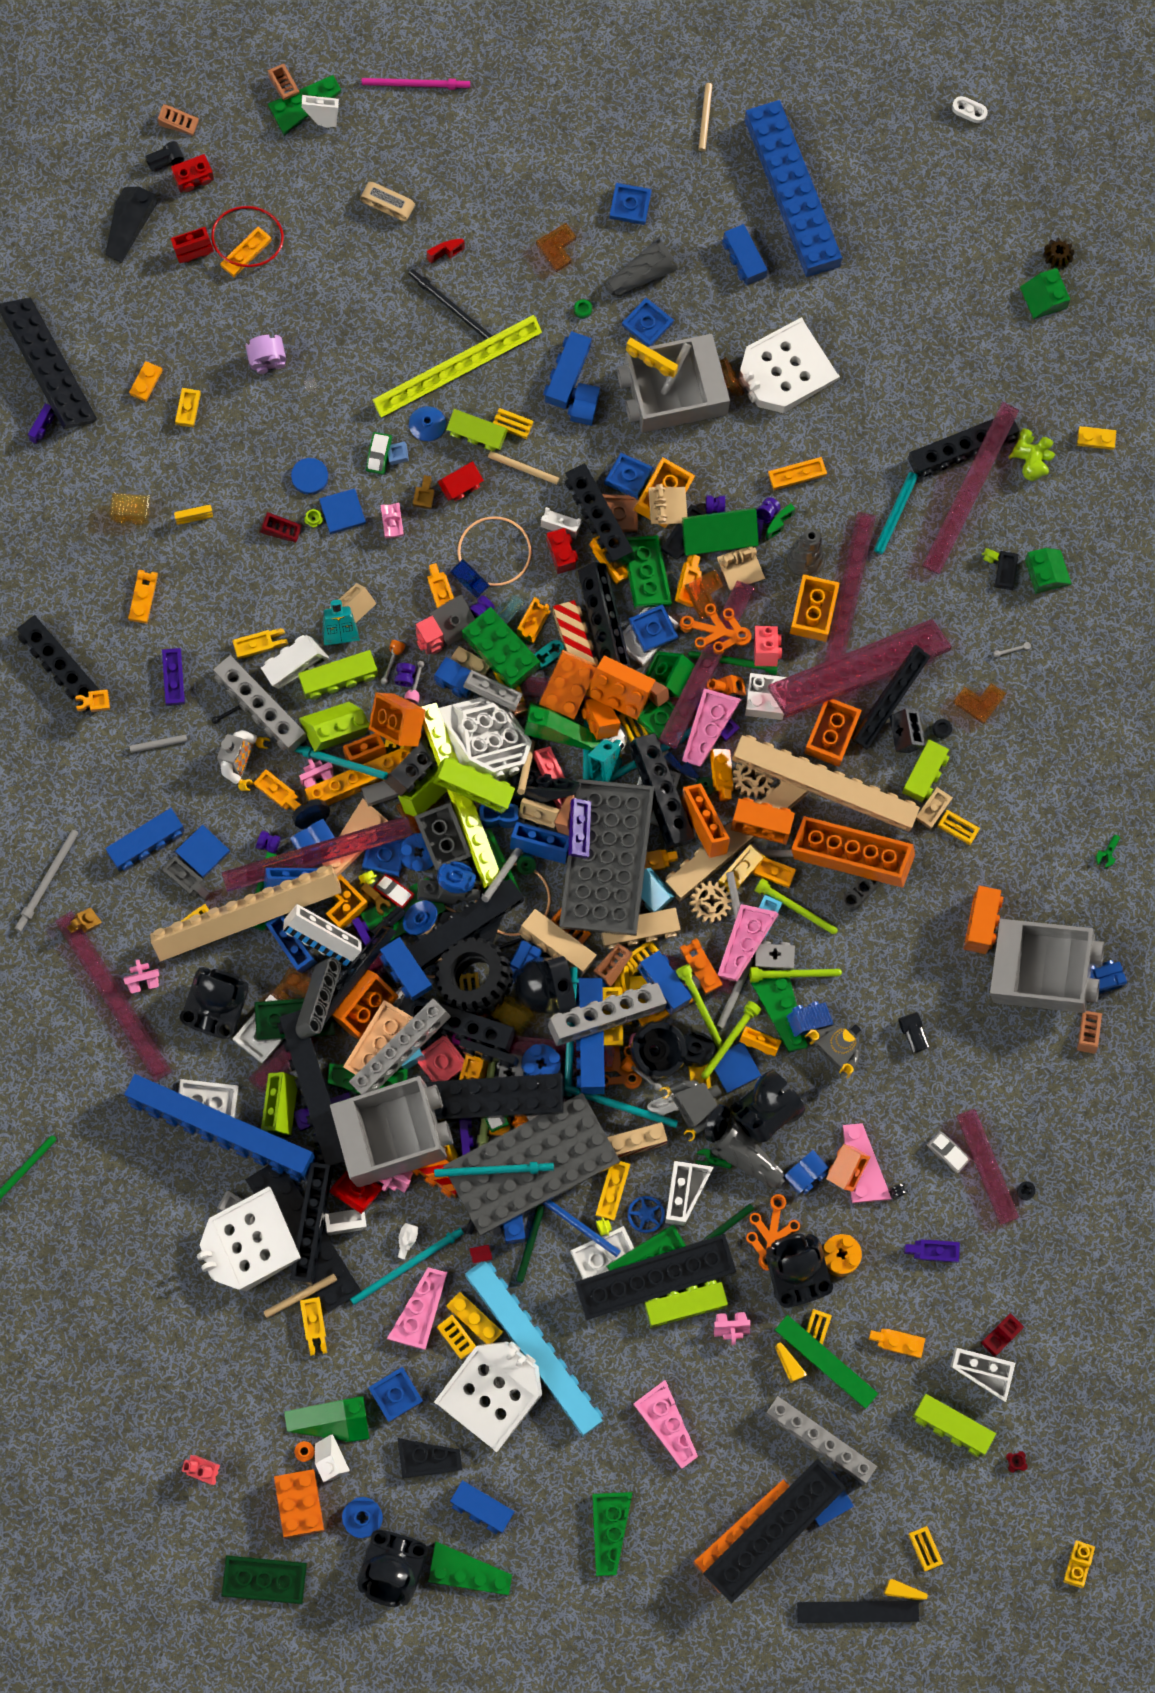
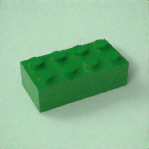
[462,607,541,690]

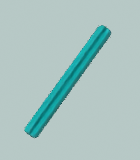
[874,472,918,554]

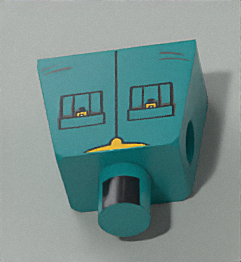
[322,600,360,646]
[588,739,624,782]

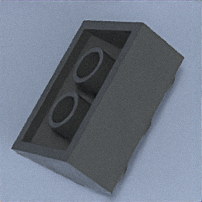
[414,801,472,870]

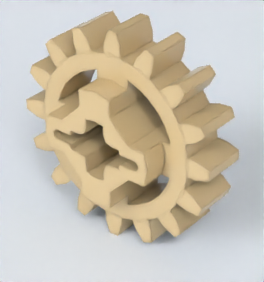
[733,764,774,799]
[689,881,732,924]

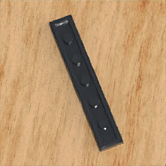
[851,645,931,750]
[324,925,396,1024]
[797,1601,919,1623]

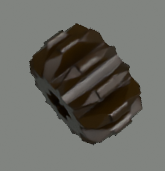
[1043,237,1075,270]

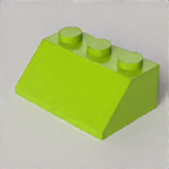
[299,702,369,752]

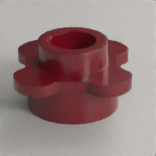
[1006,1451,1028,1473]

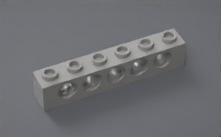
[213,655,307,754]
[548,983,667,1046]
[349,999,451,1095]
[765,1396,877,1485]

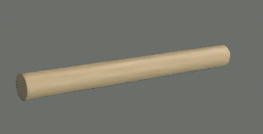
[698,83,712,151]
[488,451,560,485]
[517,740,535,795]
[264,1274,337,1318]

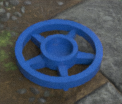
[628,1196,665,1233]

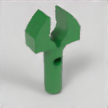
[1095,835,1120,869]
[695,1149,732,1169]

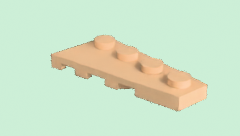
[322,798,391,877]
[343,1000,413,1075]

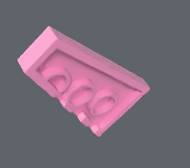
[682,688,741,767]
[718,904,778,981]
[842,1123,892,1203]
[387,1267,447,1350]
[633,1380,698,1469]

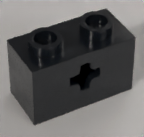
[890,708,925,753]

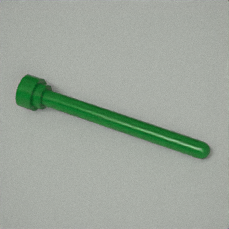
[688,651,779,676]
[0,1136,56,1202]

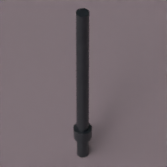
[408,269,492,339]

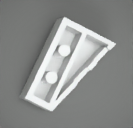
[261,635,329,689]
[665,1161,713,1226]
[950,1347,1015,1402]

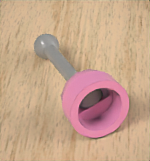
[404,661,424,705]

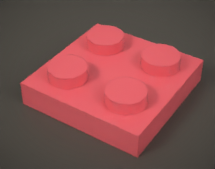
[417,1036,464,1082]

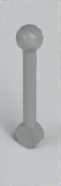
[993,642,1031,658]

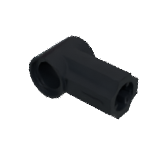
[145,141,185,171]
[898,1012,929,1053]

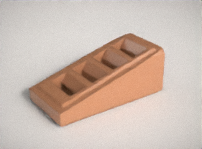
[268,64,300,100]
[158,104,199,136]
[649,681,669,707]
[554,795,575,836]
[593,943,633,987]
[1077,1011,1102,1054]

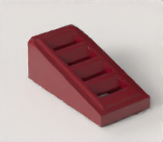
[259,512,302,543]

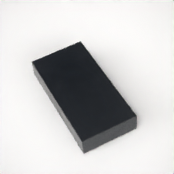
[994,551,1019,591]

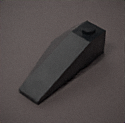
[105,186,157,263]
[505,769,580,808]

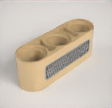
[360,182,415,221]

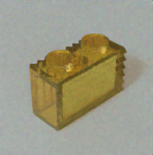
[110,493,151,525]
[488,995,534,1037]

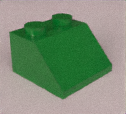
[1020,268,1070,319]
[1025,548,1071,594]
[645,651,696,698]

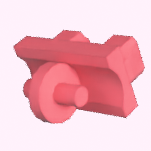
[182,1455,220,1485]

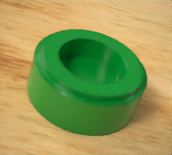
[574,299,592,319]

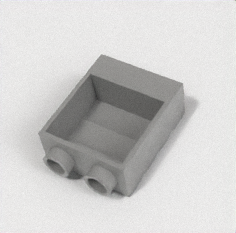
[617,334,730,432]
[990,919,1104,1013]
[330,1076,453,1187]

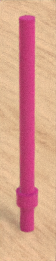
[362,78,470,90]

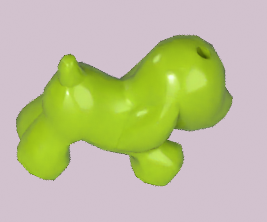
[1008,428,1056,482]

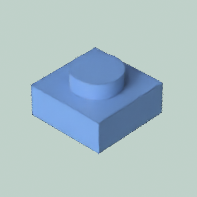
[388,441,409,465]

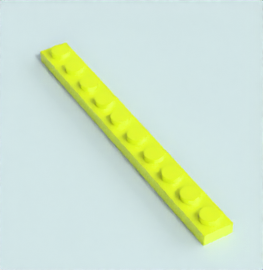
[372,315,542,418]
[422,703,499,888]

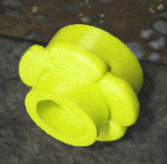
[358,870,376,885]
[596,1217,612,1236]

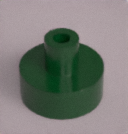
[696,777,715,796]
[516,854,536,875]

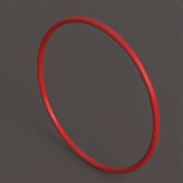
[211,206,284,267]

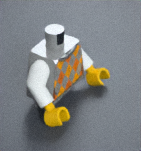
[217,730,270,791]

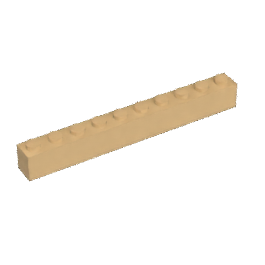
[732,735,920,832]
[665,780,810,902]
[150,865,342,961]

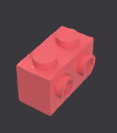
[416,615,444,655]
[754,626,782,667]

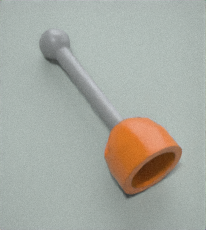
[381,640,406,685]
[620,1055,662,1091]

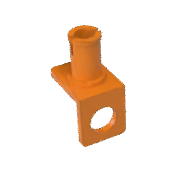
[707,675,746,696]

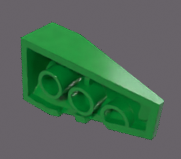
[524,702,600,751]
[284,1396,370,1442]

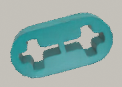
[534,640,564,670]

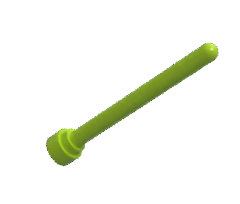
[754,878,838,934]
[676,964,723,1050]
[749,967,842,983]
[701,1001,761,1079]

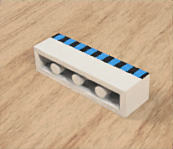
[283,904,362,967]

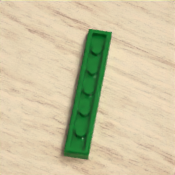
[774,1315,879,1409]

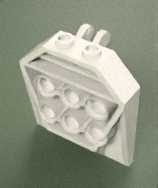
[738,317,840,413]
[438,697,532,781]
[197,1187,301,1291]
[434,1342,542,1452]

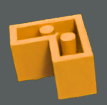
[326,874,368,930]

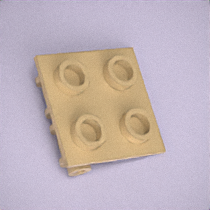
[648,484,687,524]
[717,547,765,591]

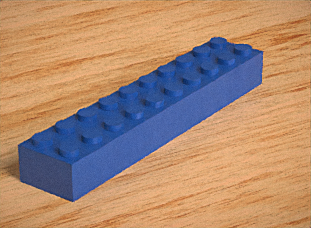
[744,100,842,277]
[124,1074,317,1182]

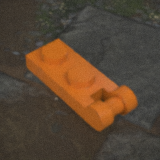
[679,938,723,995]

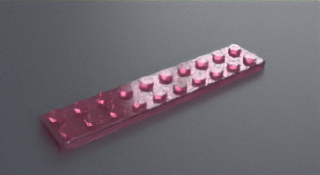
[768,619,951,718]

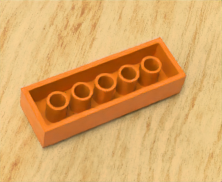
[791,816,915,888]
[693,1479,790,1593]

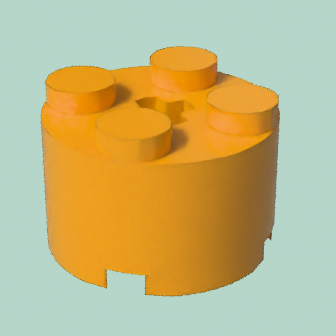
[822,1234,862,1277]

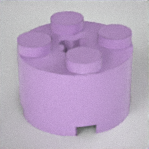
[245,335,286,374]

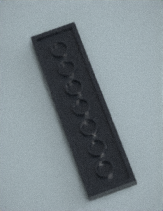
[0,297,97,430]
[425,1073,564,1122]
[245,1165,362,1313]
[574,1234,737,1320]
[703,1458,846,1604]

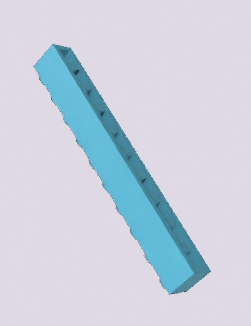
[465,1261,603,1437]

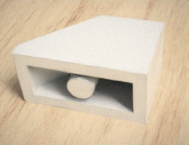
[302,95,339,128]
[315,1434,350,1482]

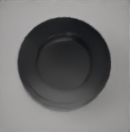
[933,719,952,739]

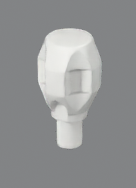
[398,1223,418,1259]

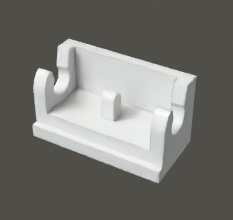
[541,507,582,539]
[325,1210,367,1236]

